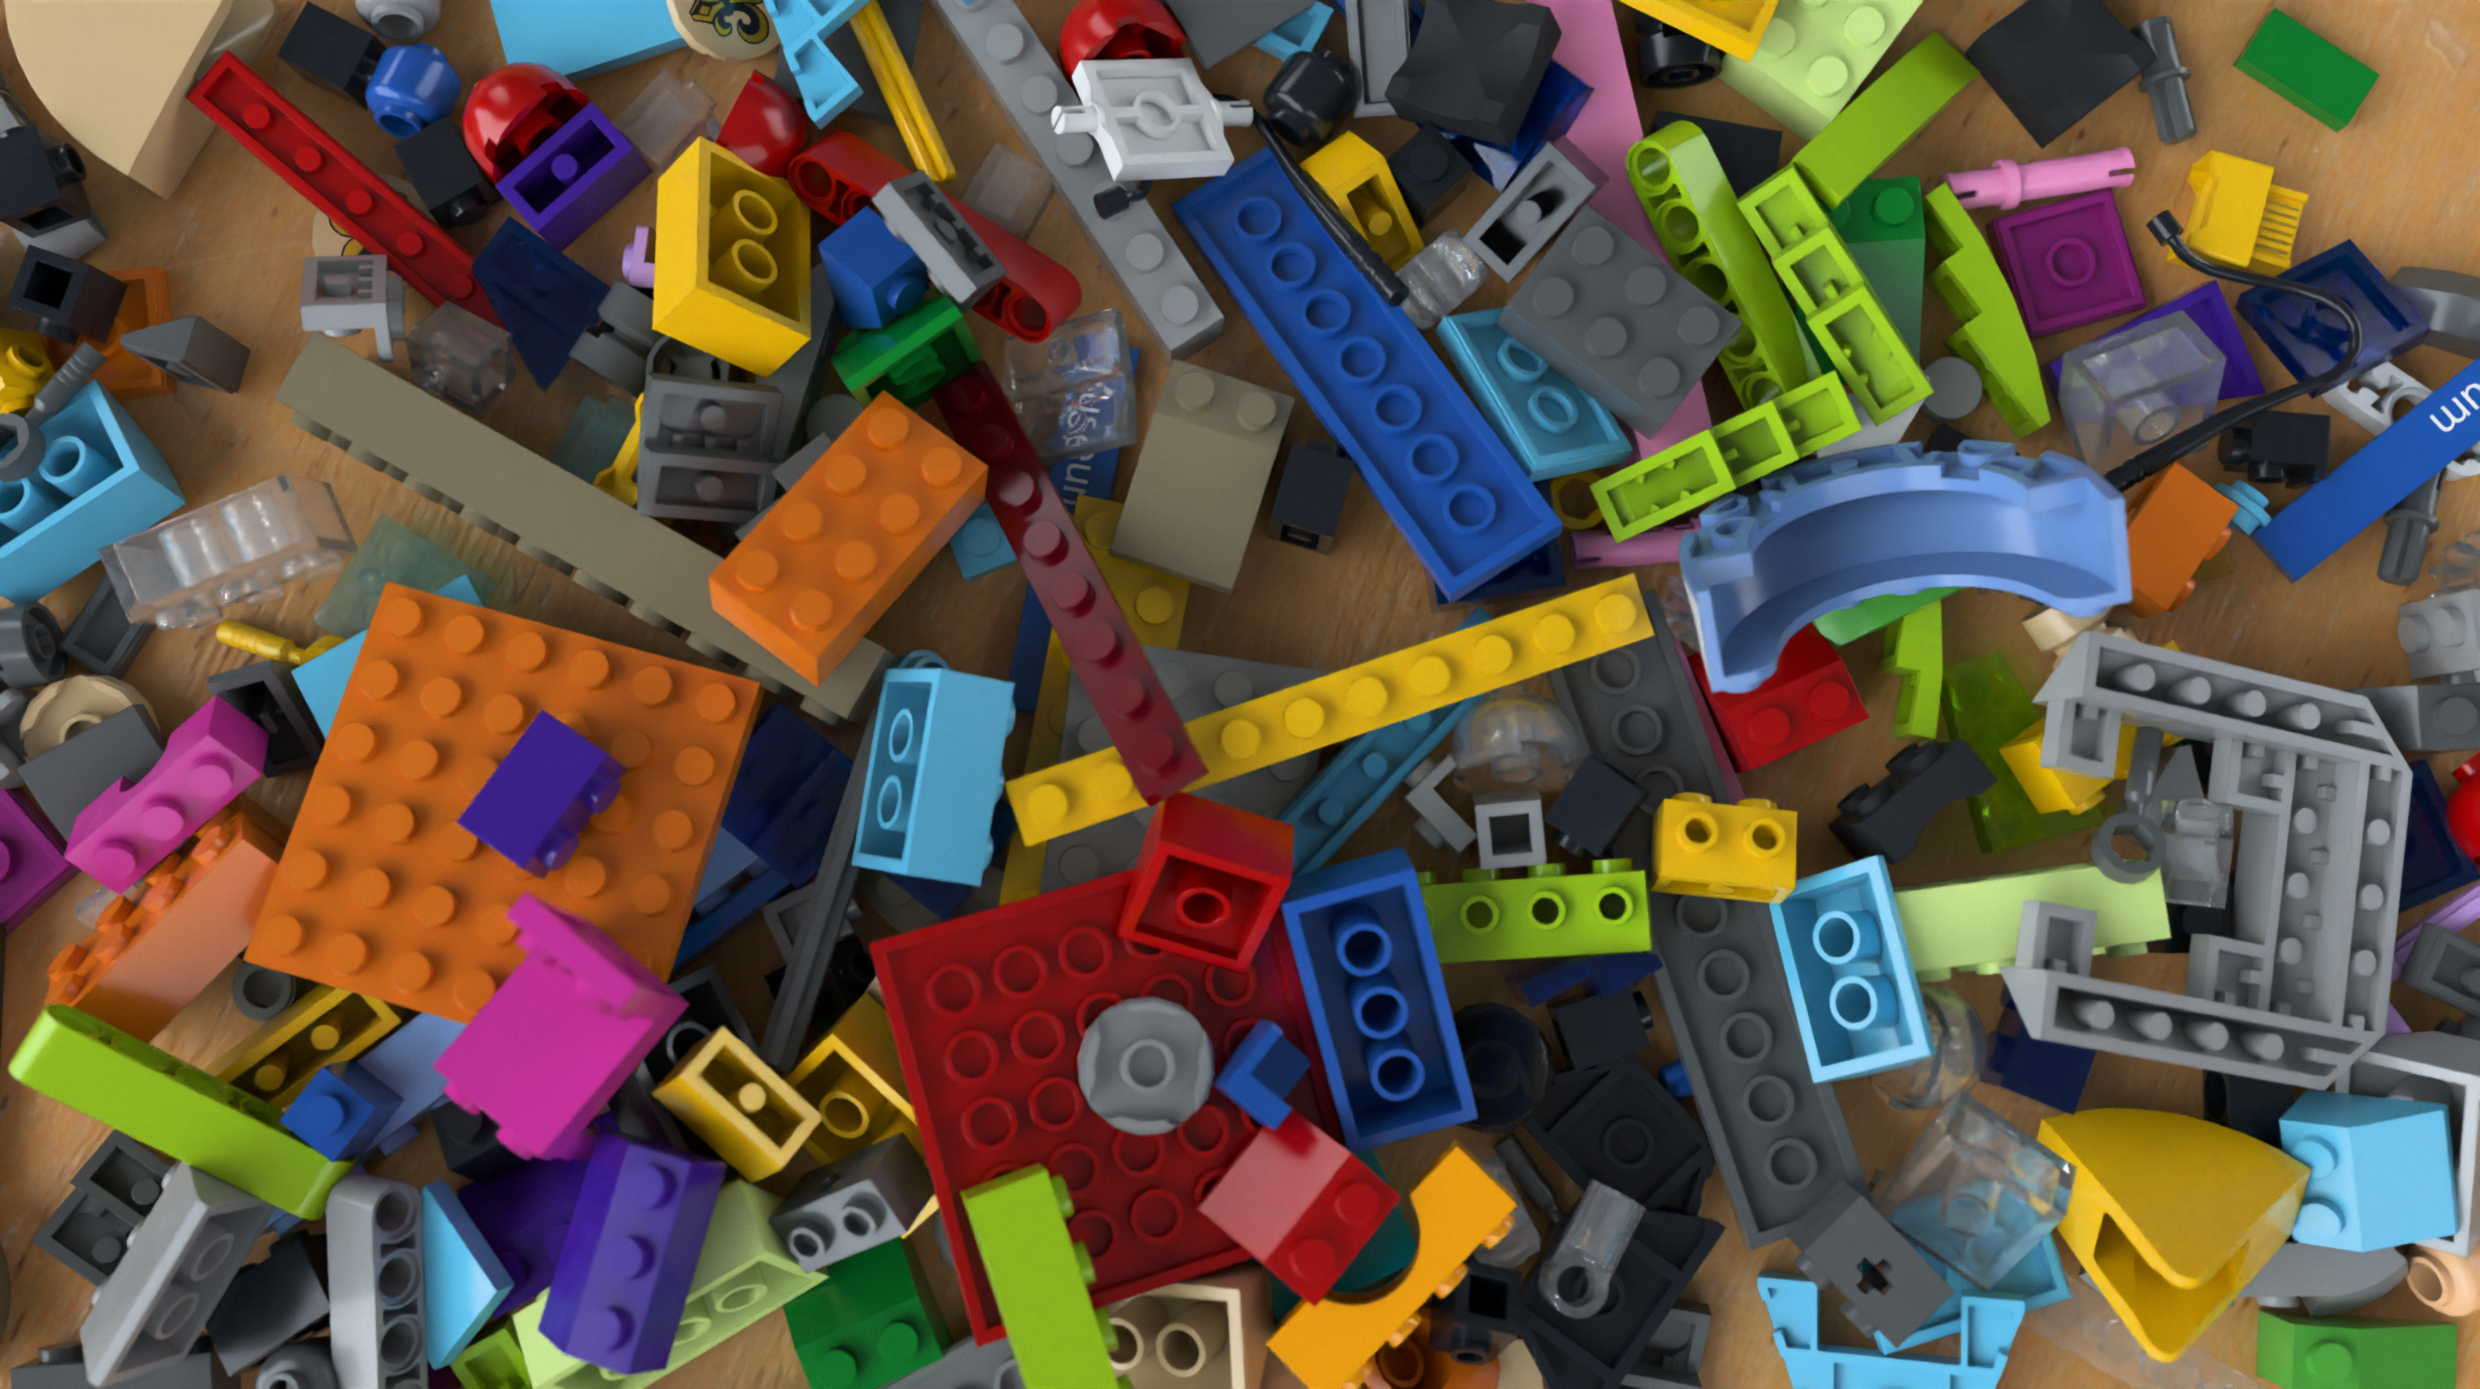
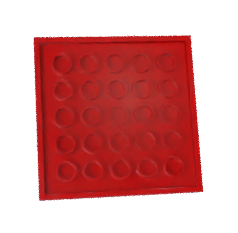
[868,868,1346,1347]

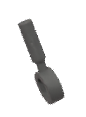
[0,341,107,482]
[2091,727,2167,884]
[1493,1132,1569,1248]

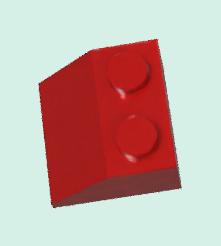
[1686,622,1870,774]
[1117,791,1294,973]
[1196,1109,1402,1307]

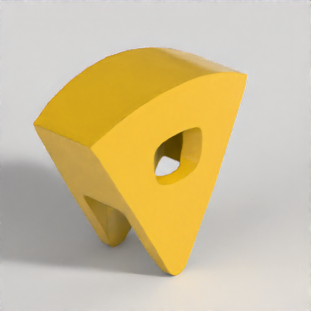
[2030,1108,2312,1363]

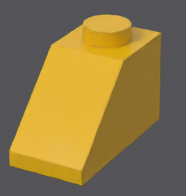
[1298,130,1428,276]

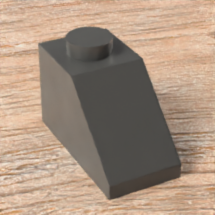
[2341,684,2480,754]

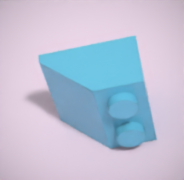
[2279,1089,2460,1252]

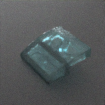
[312,512,497,640]

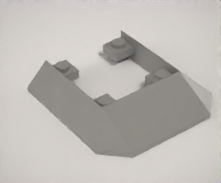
[1998,630,2413,1090]

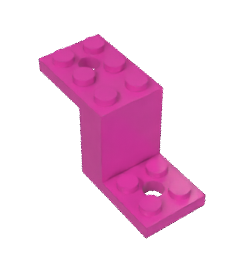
[432,892,689,1162]

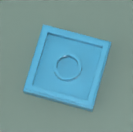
[419,1179,515,1370]

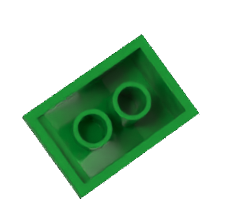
[1781,176,1926,386]
[829,286,983,411]
[783,1235,953,1389]

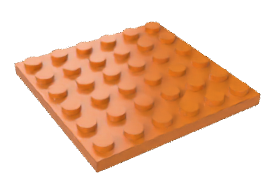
[242,581,766,1073]

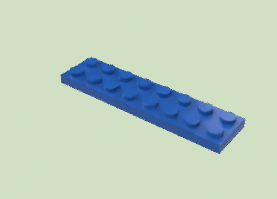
[1171,146,1563,604]

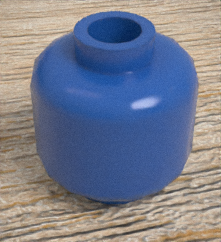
[365,43,461,140]

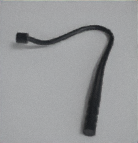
[1093,93,1410,307]
[2102,210,2364,493]

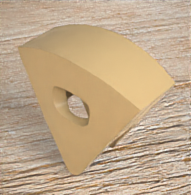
[4,0,279,201]

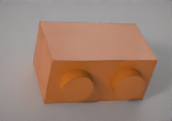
[2121,462,2240,619]

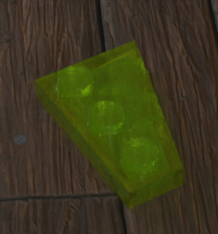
[1940,652,2106,854]

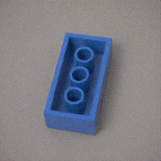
[1279,847,1479,1154]

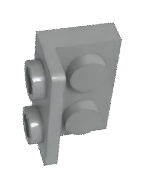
[300,254,406,363]

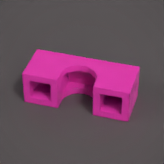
[64,695,270,895]

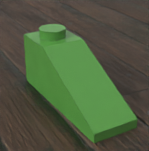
[2256,1310,2457,1389]

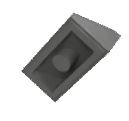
[119,316,250,394]

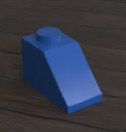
[818,206,929,329]

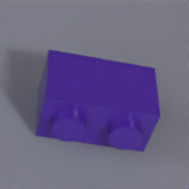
[495,101,653,253]
[456,709,626,880]

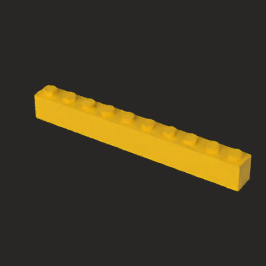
[1004,573,1655,847]

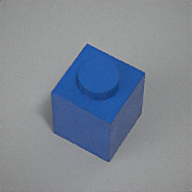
[280,1060,405,1163]

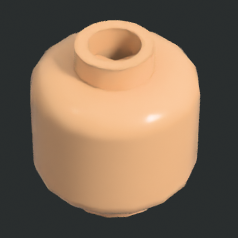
[2406,1240,2480,1317]

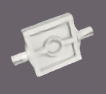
[1051,58,1253,182]

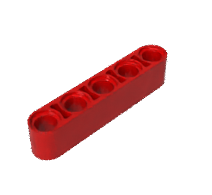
[787,130,1082,343]

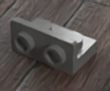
[871,169,1009,313]

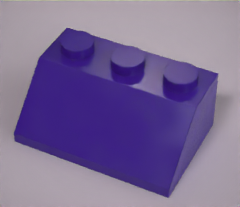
[457,1111,621,1319]
[538,1126,727,1375]

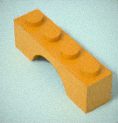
[1266,1138,1517,1389]

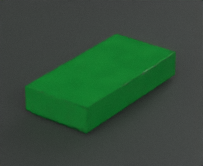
[2233,8,2379,132]

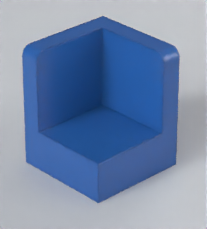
[1211,1019,1311,1131]

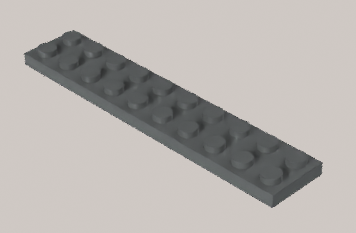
[1545,590,1876,1250]

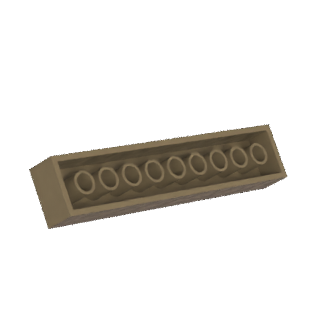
[273,331,899,730]

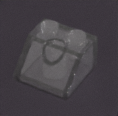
[2058,310,2227,476]
[1875,1089,2077,1293]

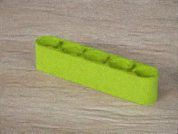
[1626,120,1822,411]
[8,1003,358,1220]

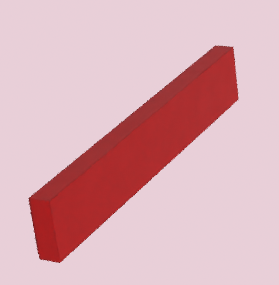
[185,49,535,354]

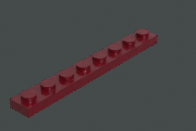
[931,360,1210,807]

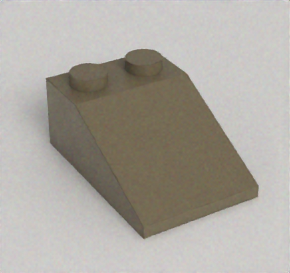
[1109,359,1296,595]

